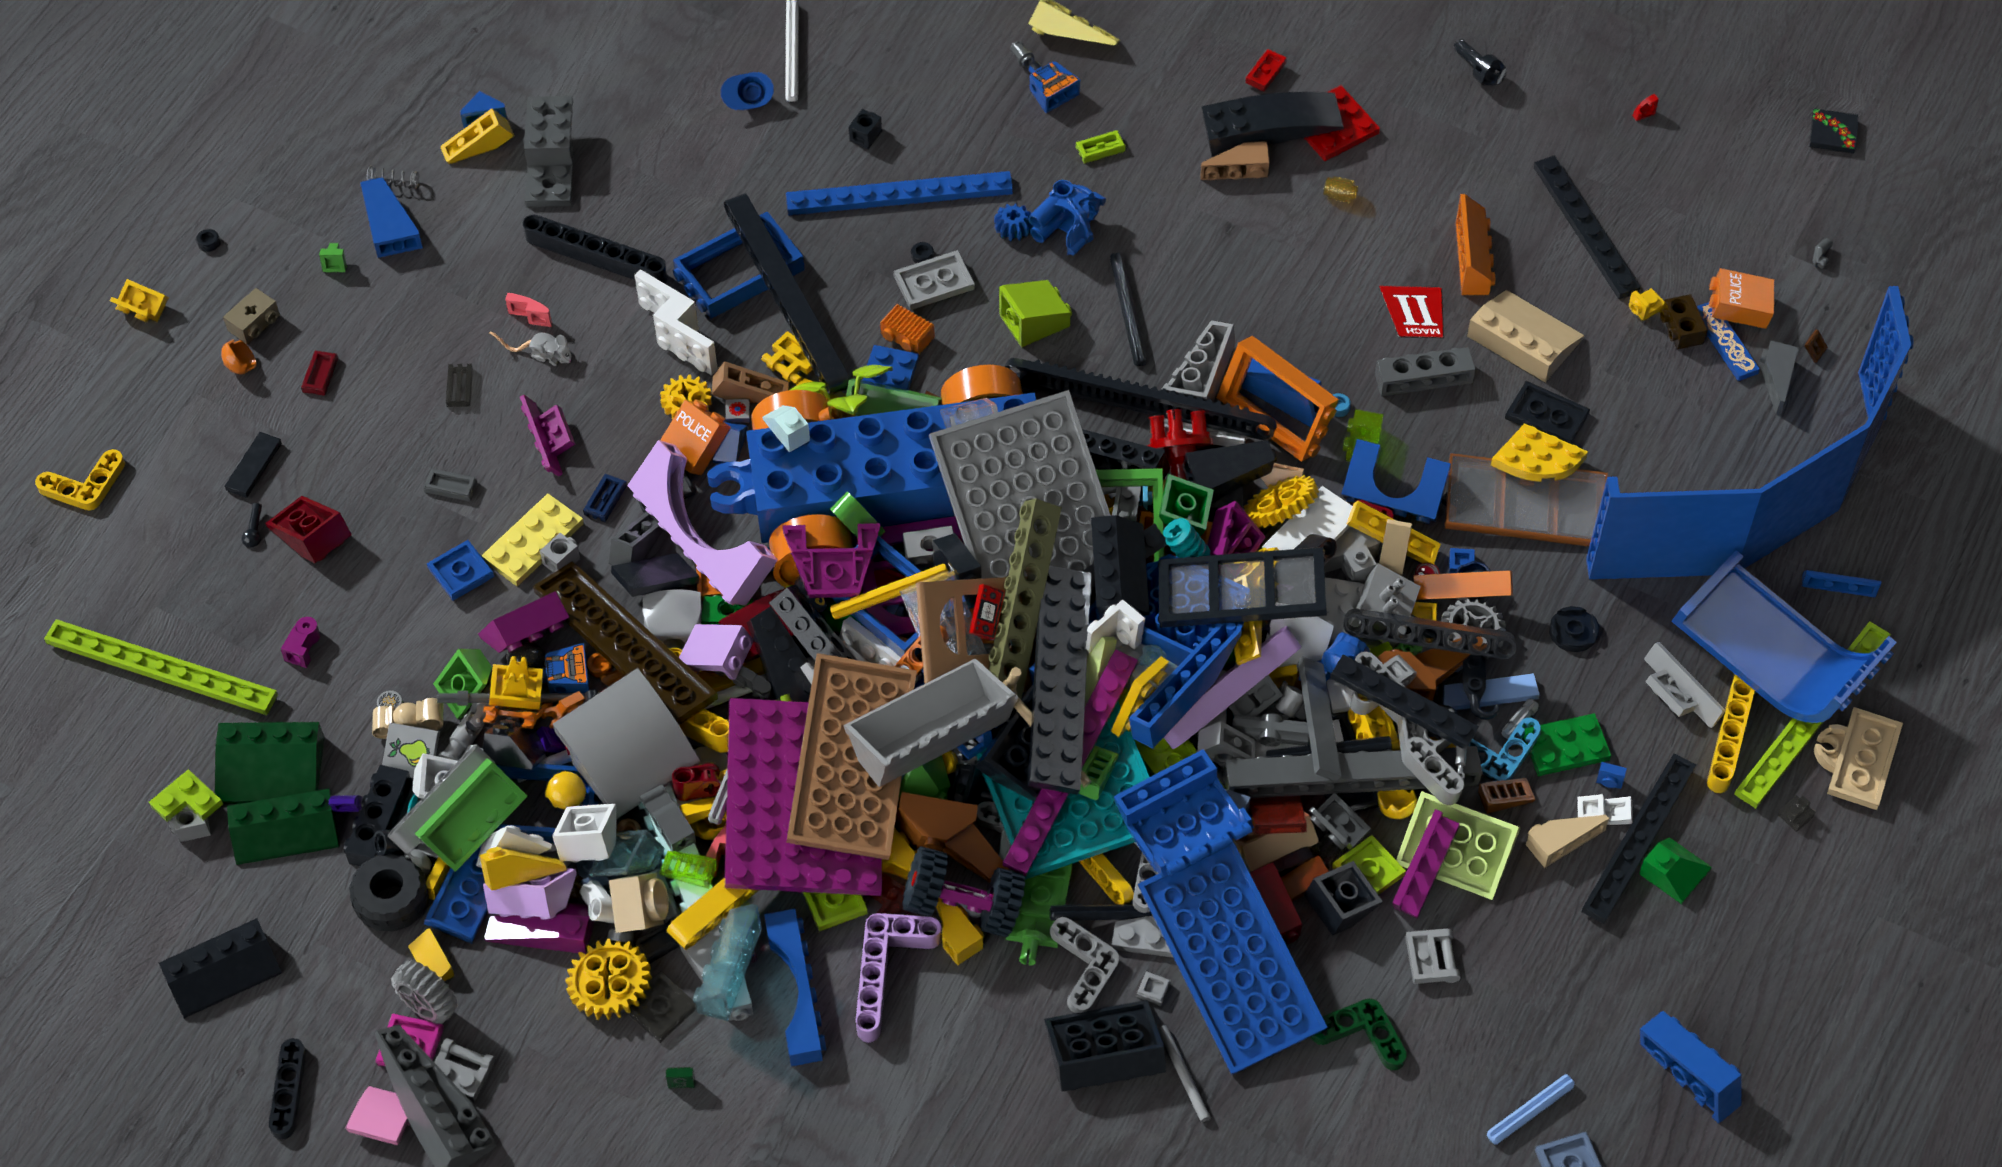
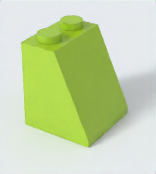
[999,280,1072,348]

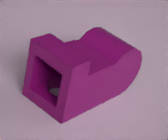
[281,617,320,668]

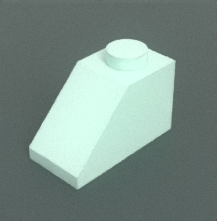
[762,405,810,452]

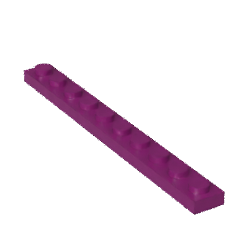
[1003,649,1138,876]

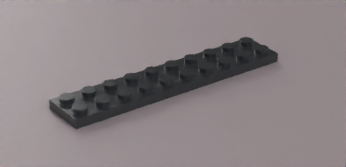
[1028,565,1091,795]

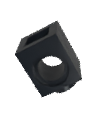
[848,109,882,149]

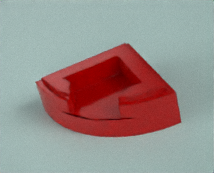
[1632,94,1659,121]

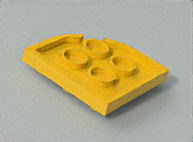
[1491,424,1588,482]

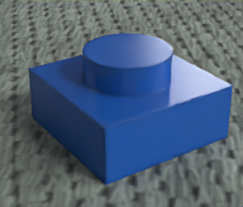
[1596,762,1627,789]

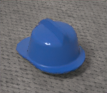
[721,72,774,110]

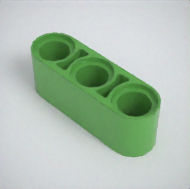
[830,492,886,539]

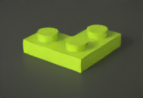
[149,769,223,822]

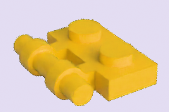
[761,331,813,385]

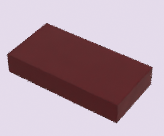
[301,350,339,396]

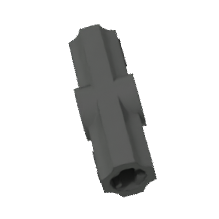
[1232,714,1309,747]

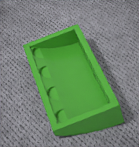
[846,378,942,416]
[415,758,527,872]

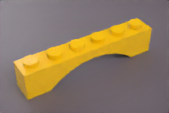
[882,827,984,965]

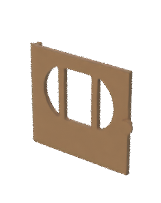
[916,576,1037,692]

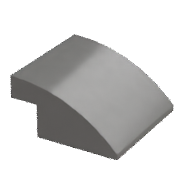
[553,668,700,819]

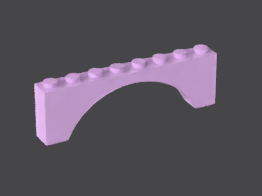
[627,440,778,606]

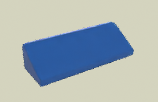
[1802,570,1881,597]

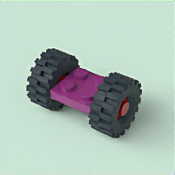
[903,846,1025,937]

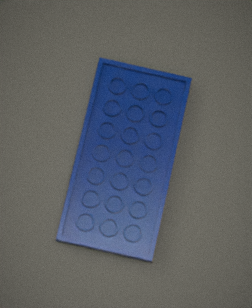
[1138,839,1327,1075]

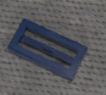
[583,474,627,522]

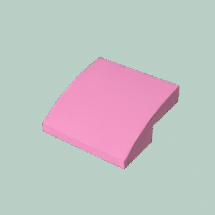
[346,1086,410,1145]

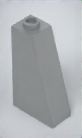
[679,921,753,1021]

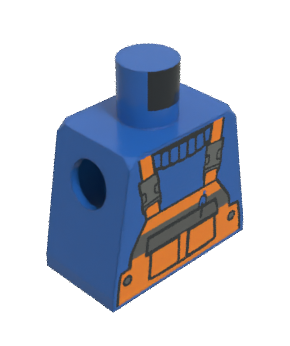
[1029,61,1080,113]
[539,643,590,693]

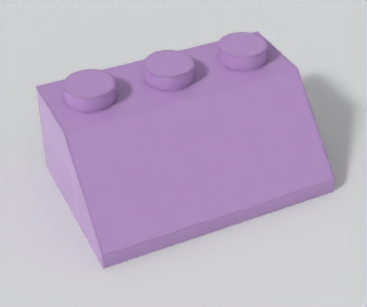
[483,869,577,920]

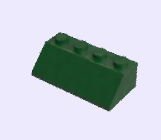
[227,789,339,865]

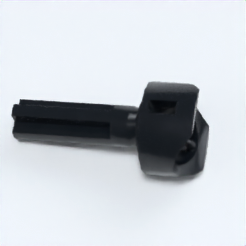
[1454,39,1507,85]

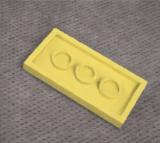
[481,494,584,587]

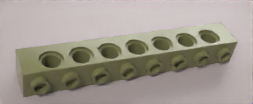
[988,498,1062,699]

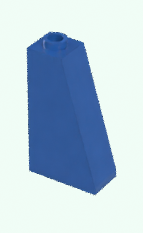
[360,177,423,258]
[1242,359,1322,427]

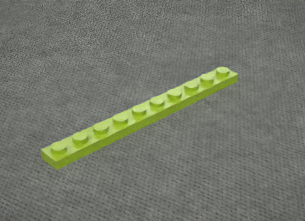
[44,619,278,715]
[1734,621,1891,808]

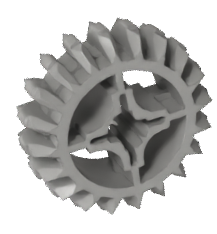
[1441,597,1506,659]
[391,960,458,1024]

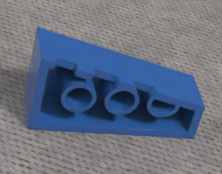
[1640,1011,1741,1124]

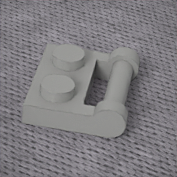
[1405,929,1461,984]
[434,1038,495,1102]

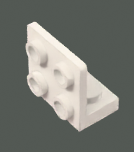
[1085,600,1145,656]

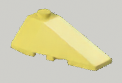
[1028,0,1120,45]

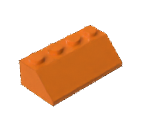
[1456,194,1495,295]

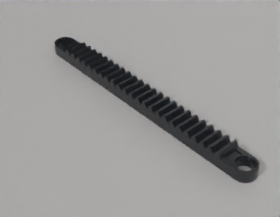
[1004,358,1277,440]

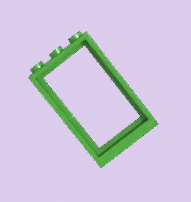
[1096,468,1164,562]

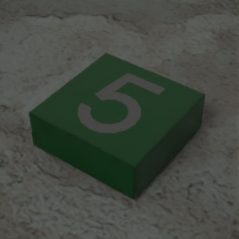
[666,1067,695,1088]

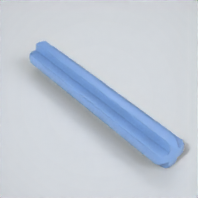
[1487,1075,1575,1144]

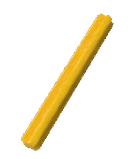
[830,564,949,620]

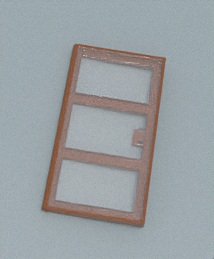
[1444,453,1608,547]

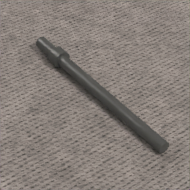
[437,691,585,706]

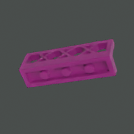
[1392,809,1460,919]

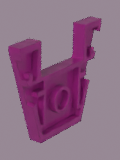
[783,523,880,598]

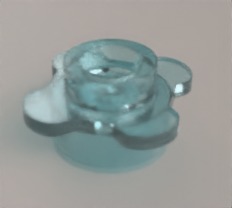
[1138,645,1166,667]

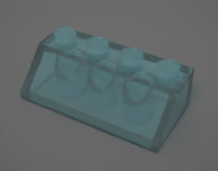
[693,904,762,1021]

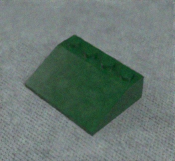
[215,722,325,804]

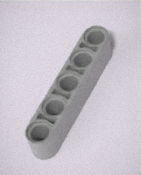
[388,744,495,854]

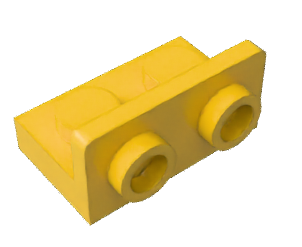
[1347,699,1398,741]

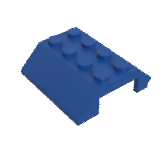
[1114,749,1254,876]

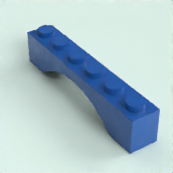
[764,909,826,1066]

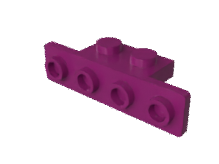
[520,394,575,477]

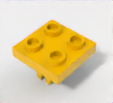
[489,656,543,710]

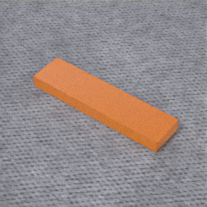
[1414,571,1513,600]

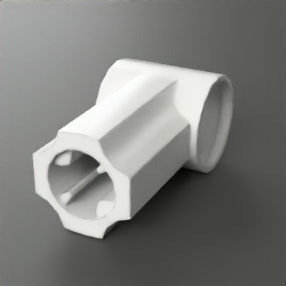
[579,880,614,923]

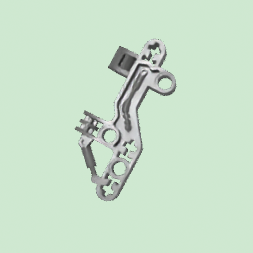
[1350,652,1466,805]

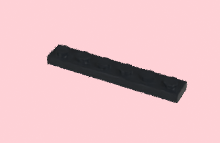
[1330,654,1479,750]

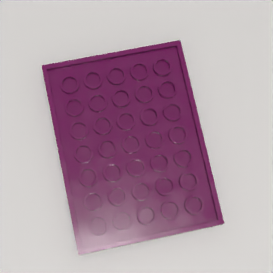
[724,698,882,896]

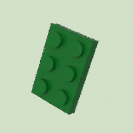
[1523,713,1611,776]

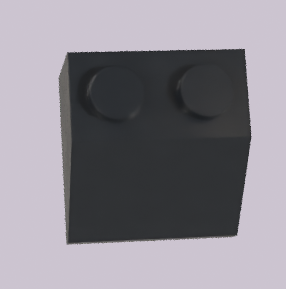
[1304,861,1383,936]

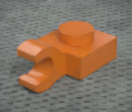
[542,691,585,729]

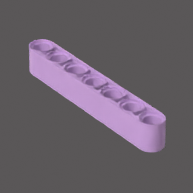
[1164,626,1302,749]

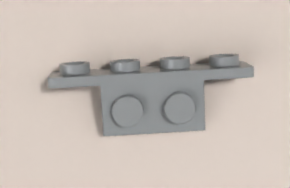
[1644,642,1725,728]

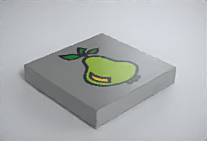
[382,723,440,778]

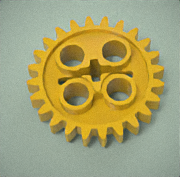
[1244,475,1319,528]
[565,939,652,1020]

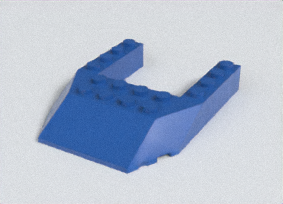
[1029,554,1251,748]

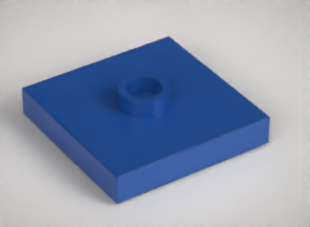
[426,540,494,601]

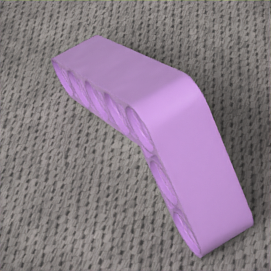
[856,913,942,1042]

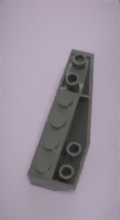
[375,1025,496,1167]

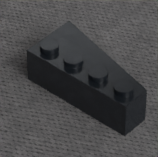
[746,606,811,702]

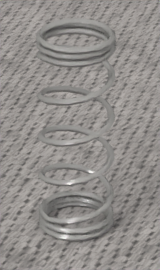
[367,166,420,189]

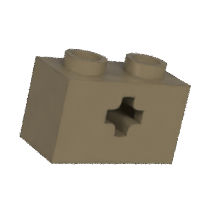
[223,288,280,344]

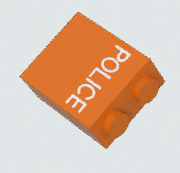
[1709,268,1774,329]
[660,399,731,475]

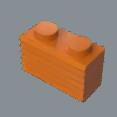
[880,304,935,355]

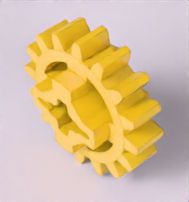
[660,374,712,419]

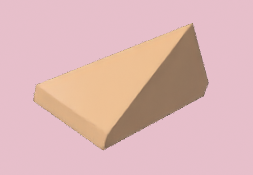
[1261,463,1304,488]

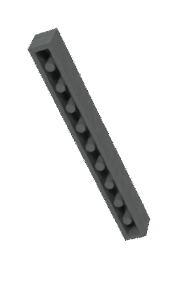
[1223,746,1482,798]

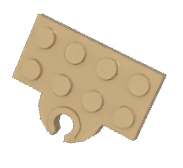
[1814,707,1903,810]

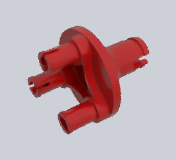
[1146,409,1213,480]

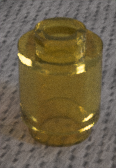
[1323,176,1358,203]

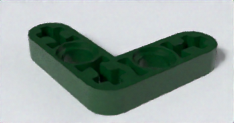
[1311,998,1406,1070]

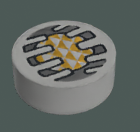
[377,691,403,709]

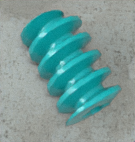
[1163,518,1211,558]

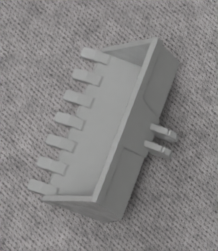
[843,659,1018,787]

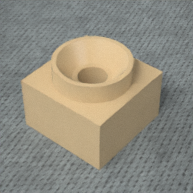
[609,872,669,933]

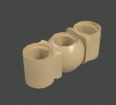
[372,698,444,739]

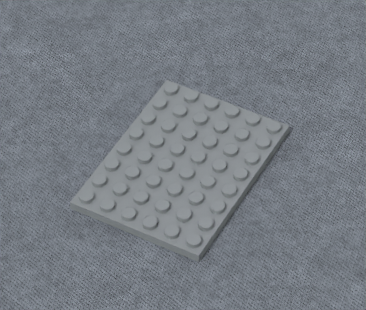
[929,390,1111,579]

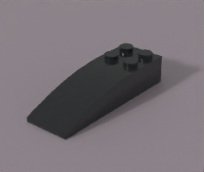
[1201,92,1344,157]

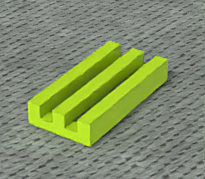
[1076,130,1126,163]

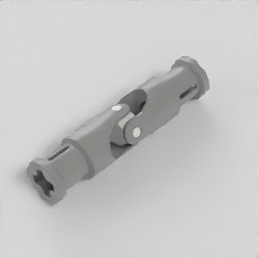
[438,676,492,761]

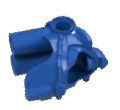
[1028,180,1106,256]

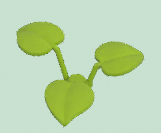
[790,365,893,416]

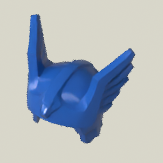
[1298,632,1370,681]

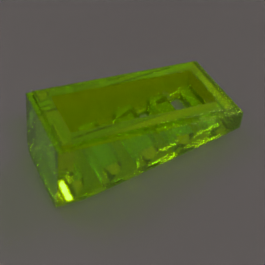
[659,851,717,889]

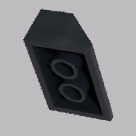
[483,716,551,770]

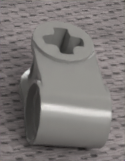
[1275,681,1304,718]

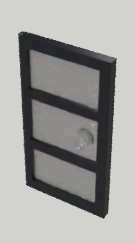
[1158,547,1327,628]

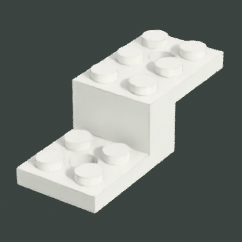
[634,269,718,376]

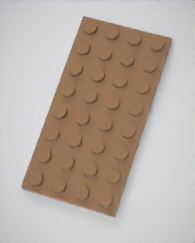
[786,653,917,860]

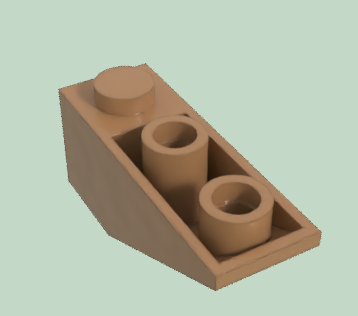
[1200,142,1269,180]

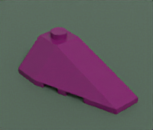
[484,903,595,954]

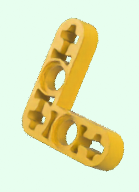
[35,449,125,510]

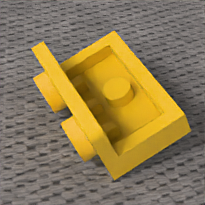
[110,279,169,322]

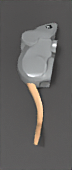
[489,332,571,366]

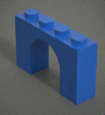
[1341,439,1451,524]

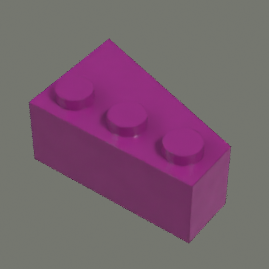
[1203,501,1265,582]

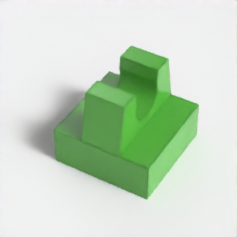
[319,243,347,272]

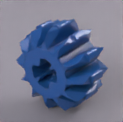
[994,203,1033,242]

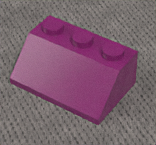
[478,591,569,653]

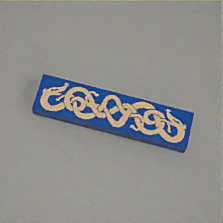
[1697,302,1760,381]

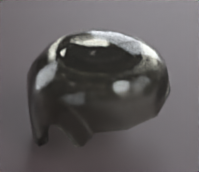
[506,640,546,668]

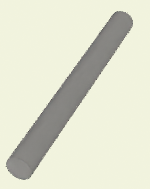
[1158,1025,1211,1122]

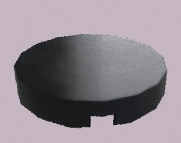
[1549,606,1599,652]

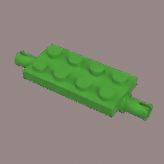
[1006,863,1073,966]

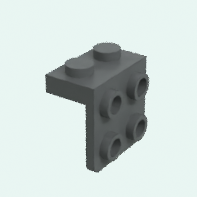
[1309,792,1372,851]

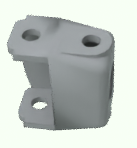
[643,590,703,650]

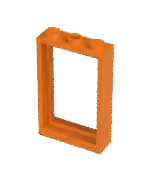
[1216,336,1339,462]

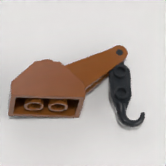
[1359,637,1500,720]

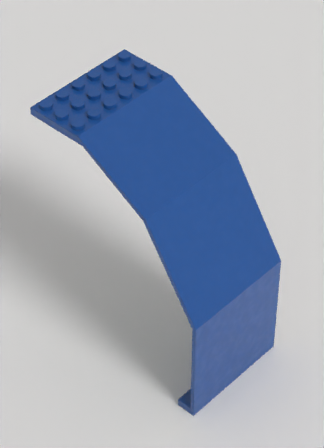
[1586,286,1914,579]

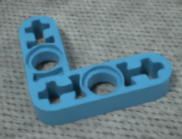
[1468,718,1541,781]

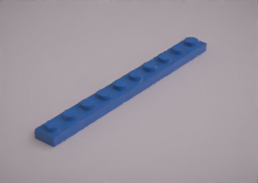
[786,171,1012,215]

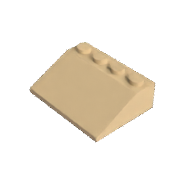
[1467,290,1584,382]

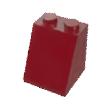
[1250,862,1302,944]

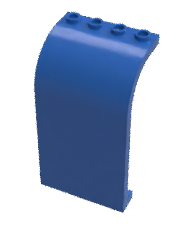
[1672,551,1897,723]

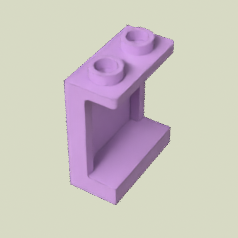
[679,624,754,680]

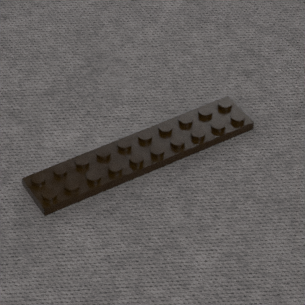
[533,561,718,725]

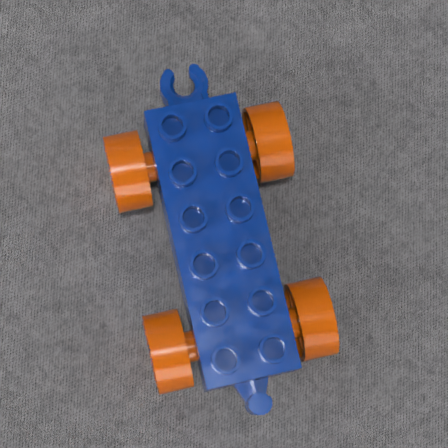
[707,365,1036,588]

